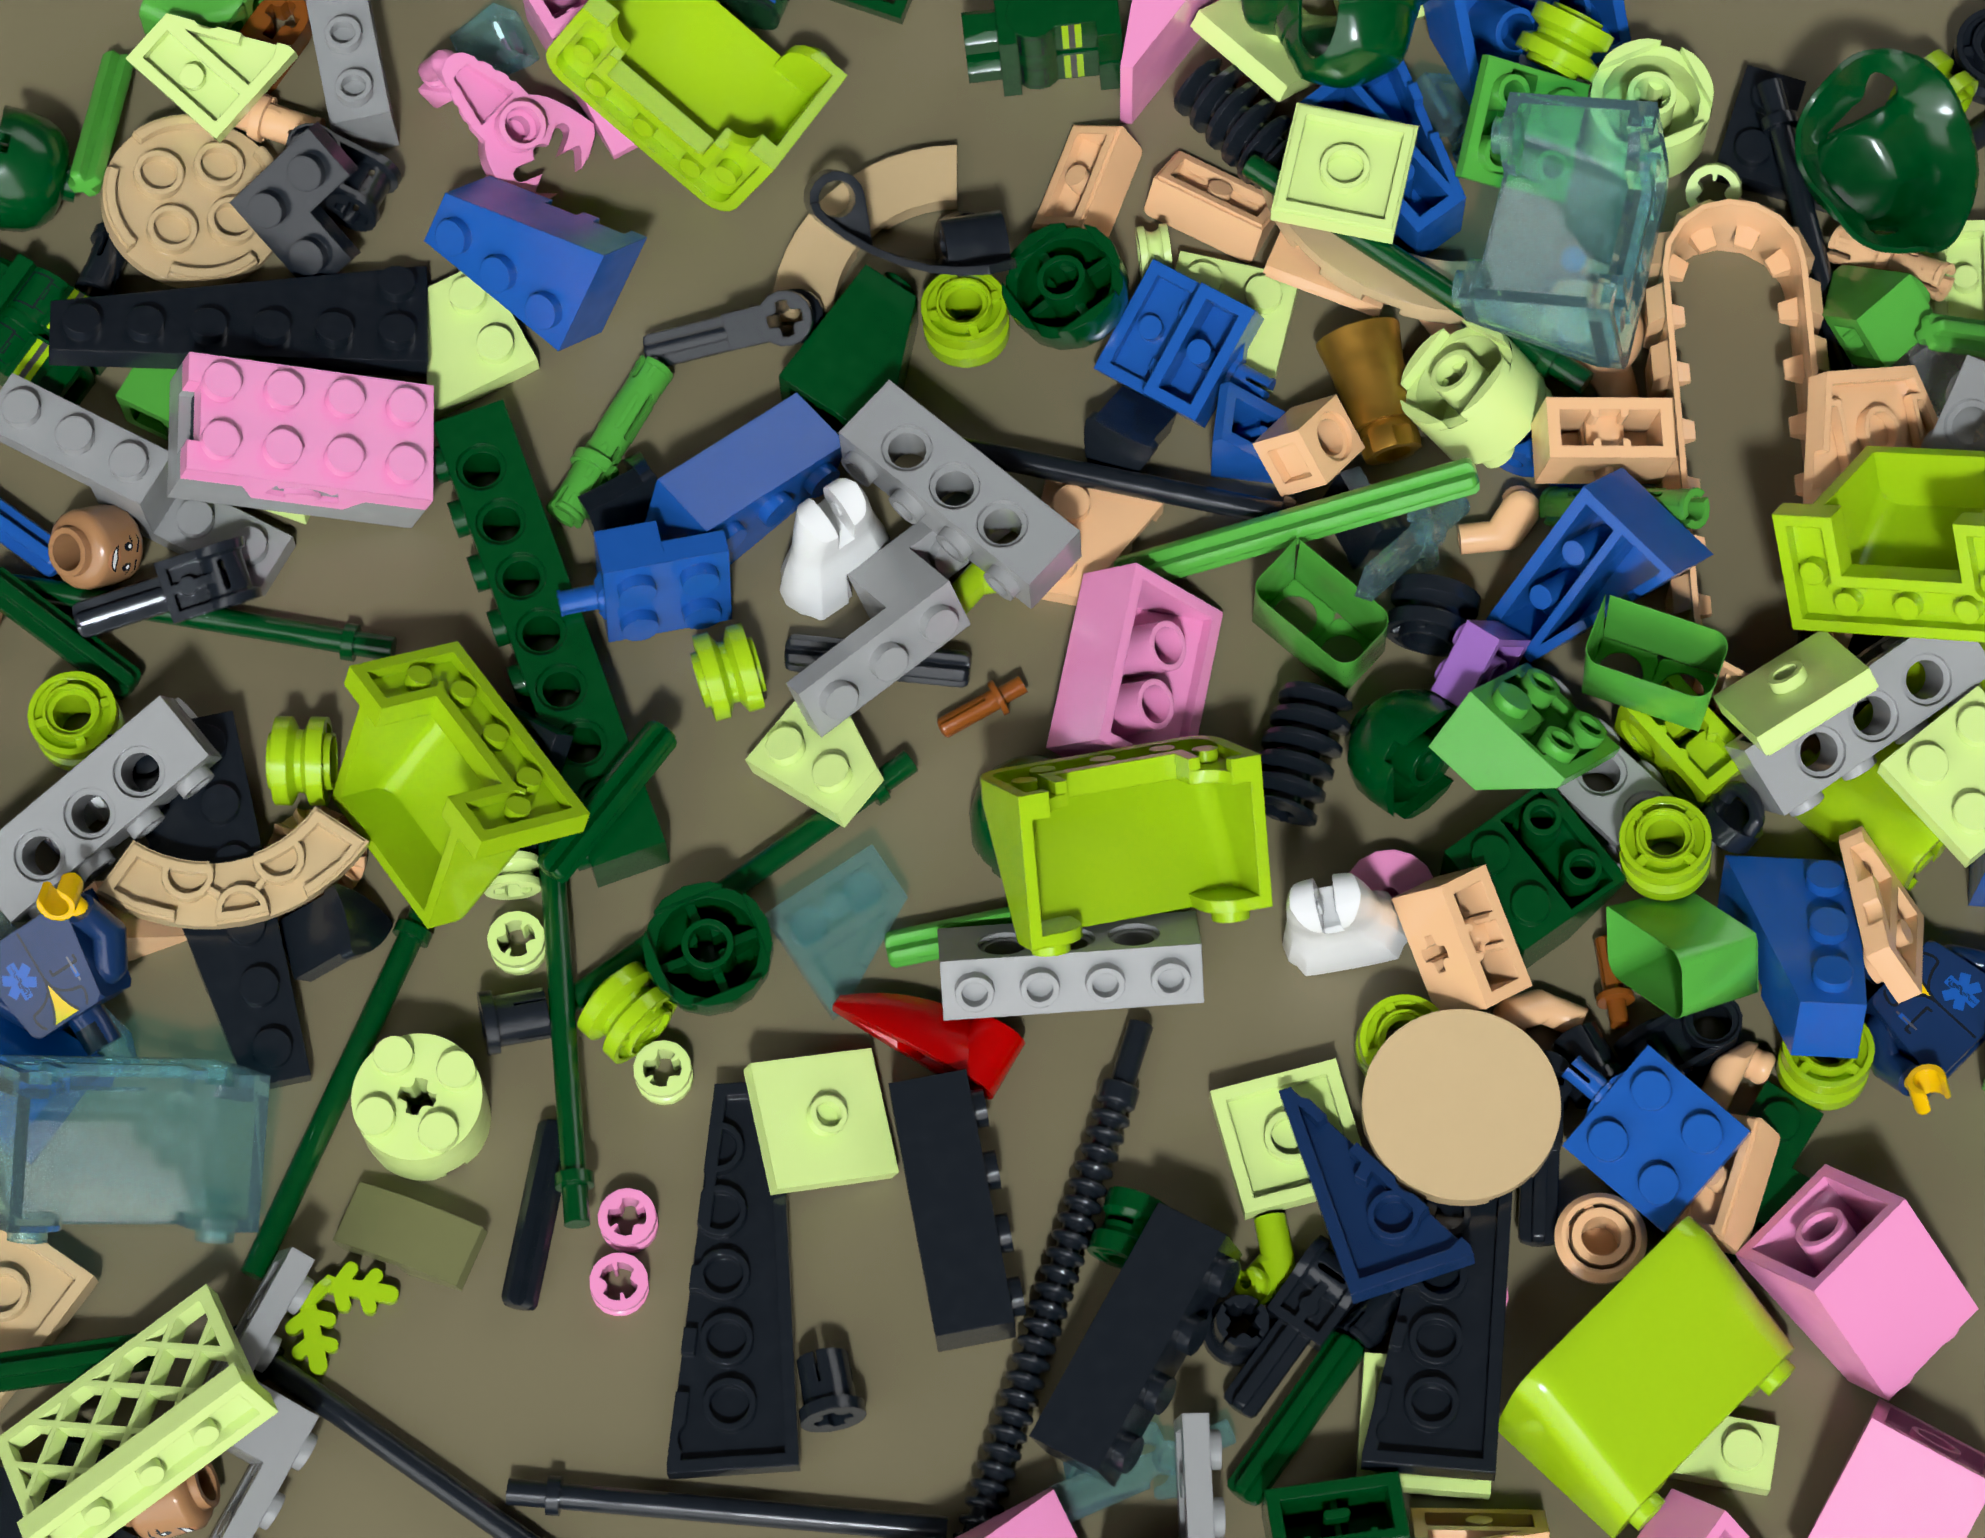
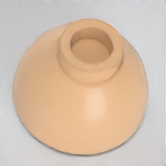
[1554,1193,1648,1285]

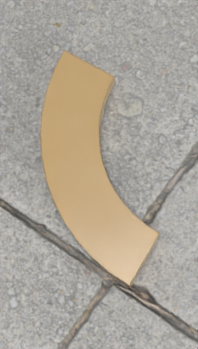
[773,145,958,322]
[1261,187,1478,324]
[96,806,369,929]

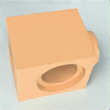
[1252,394,1365,497]

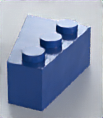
[1300,59,1466,257]
[424,175,647,351]
[645,392,842,565]
[1486,467,1714,663]
[1717,855,1867,1059]

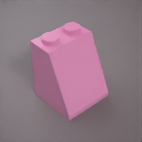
[1735,1164,1979,1401]
[1807,1398,1985,1538]

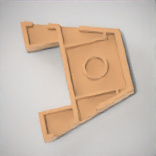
[1803,365,1938,504]

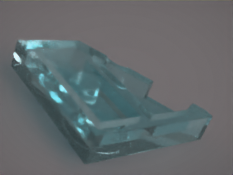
[765,844,908,1020]

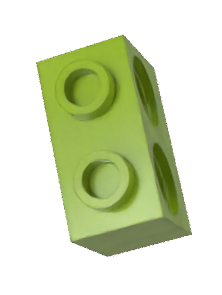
[1613,674,1746,809]

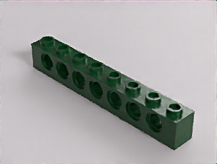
[434,399,670,888]

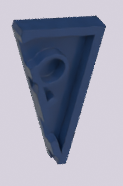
[1279,1087,1475,1304]

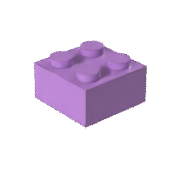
[1431,620,1531,707]

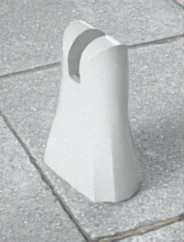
[780,478,891,620]
[1282,873,1408,976]

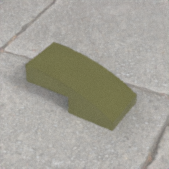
[333,1181,488,1291]

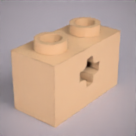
[1531,397,1676,484]
[1391,864,1533,1011]

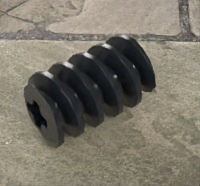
[1174,57,1292,188]
[1259,681,1353,827]

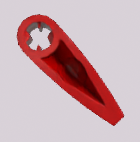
[832,993,1025,1100]

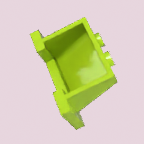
[1772,446,1985,643]
[331,641,590,929]

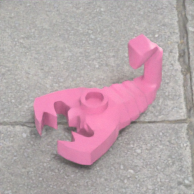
[418,49,595,199]

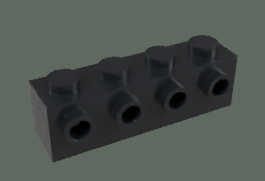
[888,1069,1026,1352]
[1029,1202,1242,1487]

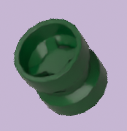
[1087,1186,1166,1269]

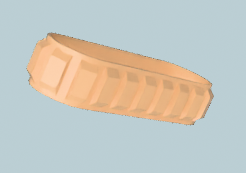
[1640,198,1853,717]

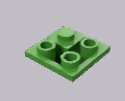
[1455,55,1590,205]
[1428,663,1620,790]

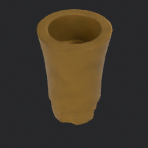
[1316,317,1422,466]

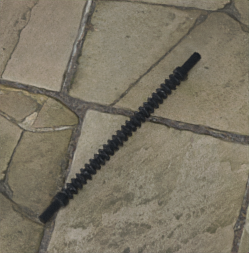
[953,1019,1153,1538]

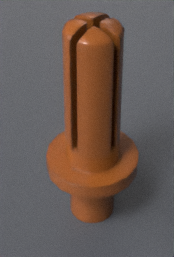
[937,676,1028,738]
[1594,935,1635,1029]

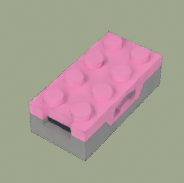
[167,352,434,528]

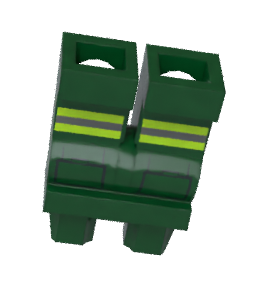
[961,0,1123,97]
[0,253,107,406]

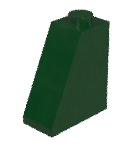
[778,265,918,435]

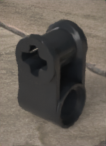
[284,123,401,232]
[1613,1000,1743,1080]

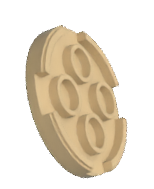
[101,114,274,288]
[1361,1009,1561,1206]

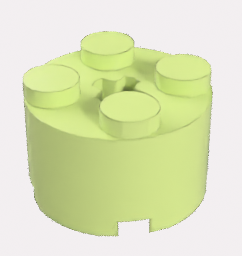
[1584,38,1714,185]
[1400,318,1552,469]
[351,1033,491,1181]

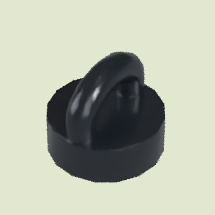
[1700,781,1765,854]

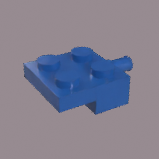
[1094,259,1276,428]
[556,521,732,642]
[1562,1045,1752,1233]

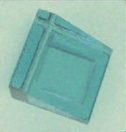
[450,3,540,75]

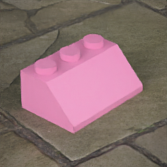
[1046,563,1223,757]

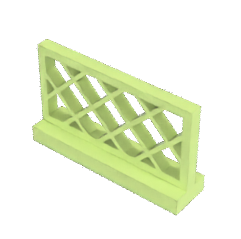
[0,1284,278,1538]

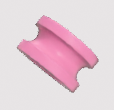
[597,1188,659,1253]
[589,1252,649,1316]

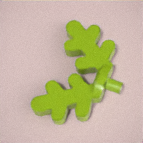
[285,1261,399,1376]

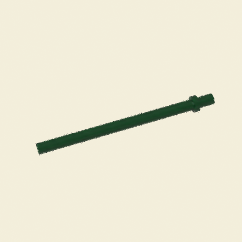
[1242,154,1594,394]
[11,573,397,662]
[574,751,918,1013]
[538,840,594,1229]
[240,907,433,1281]

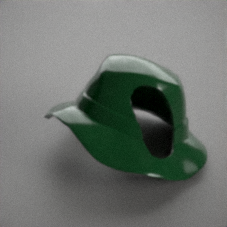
[1241,0,1429,88]
[1795,48,1979,254]

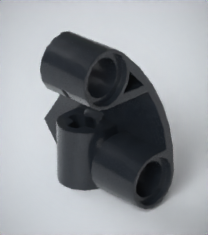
[804,169,1017,276]

